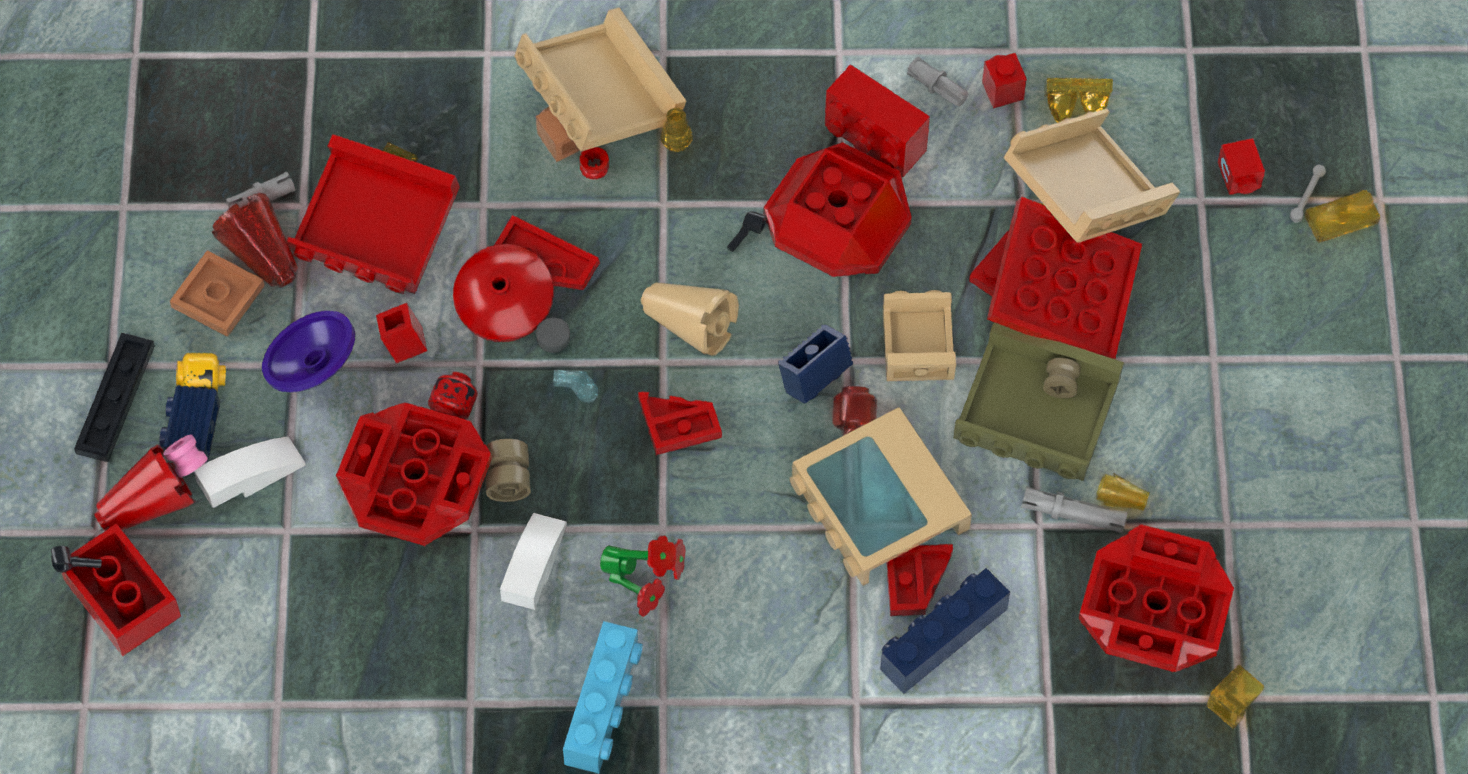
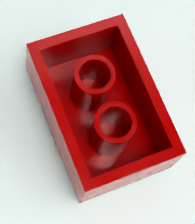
[825,64,930,177]
[62,523,181,656]

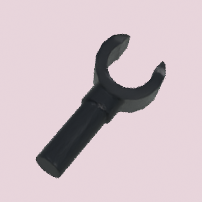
[727,211,766,252]
[51,546,102,573]

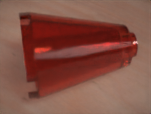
[211,192,298,288]

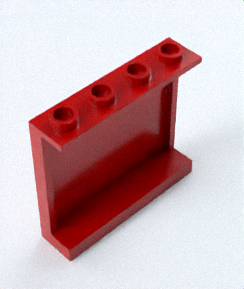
[287,134,460,294]

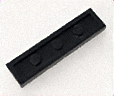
[74,333,155,462]

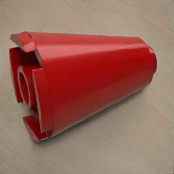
[94,444,195,531]

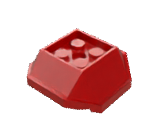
[763,142,912,277]
[336,402,492,546]
[1078,524,1234,672]

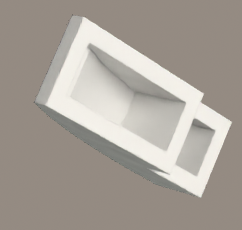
[194,436,306,508]
[500,513,567,610]

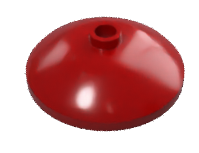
[453,244,554,342]

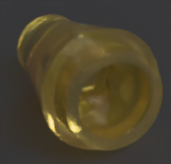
[660,108,693,152]
[1096,473,1150,511]

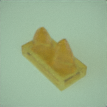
[1044,78,1113,123]
[1305,190,1381,243]

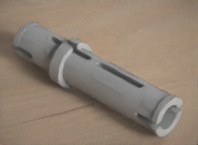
[1021,486,1128,533]

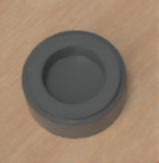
[536,317,570,353]

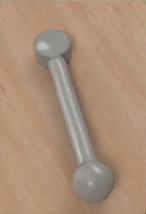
[1290,165,1326,223]

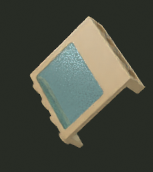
[790,407,972,586]

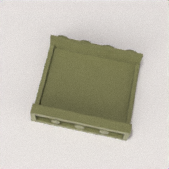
[953,322,1124,481]

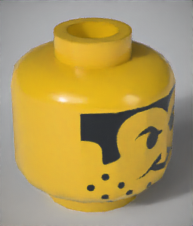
[176,353,226,392]

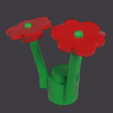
[600,536,686,617]

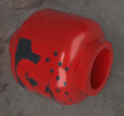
[428,372,478,420]

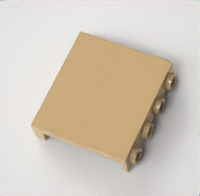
[514,7,686,151]
[1004,108,1180,243]

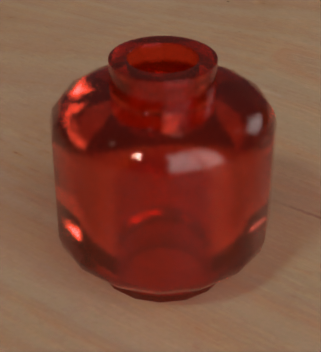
[832,386,877,436]

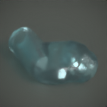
[553,369,598,403]

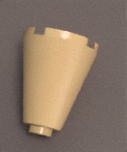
[641,282,739,356]

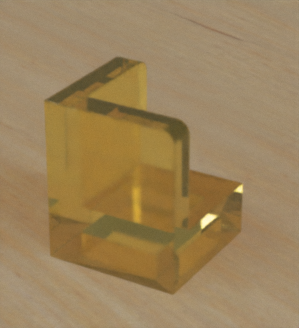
[1207,664,1264,729]

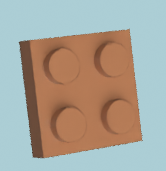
[170,250,265,337]

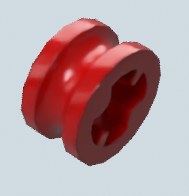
[580,147,609,180]

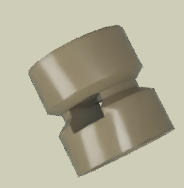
[485,439,531,502]

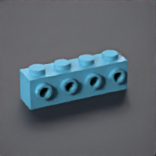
[563,621,643,774]

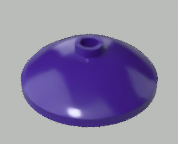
[262,311,355,392]

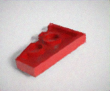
[494,215,600,290]

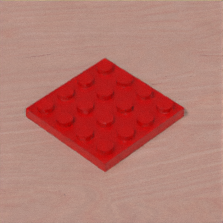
[987,197,1142,359]

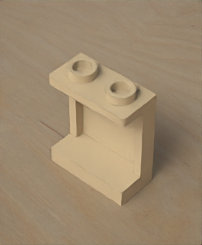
[883,290,956,381]

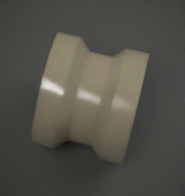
[1043,358,1081,398]

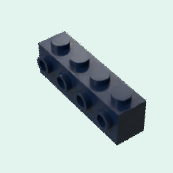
[880,568,1010,694]

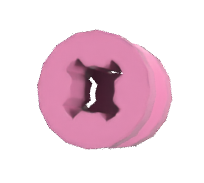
[163,435,208,477]

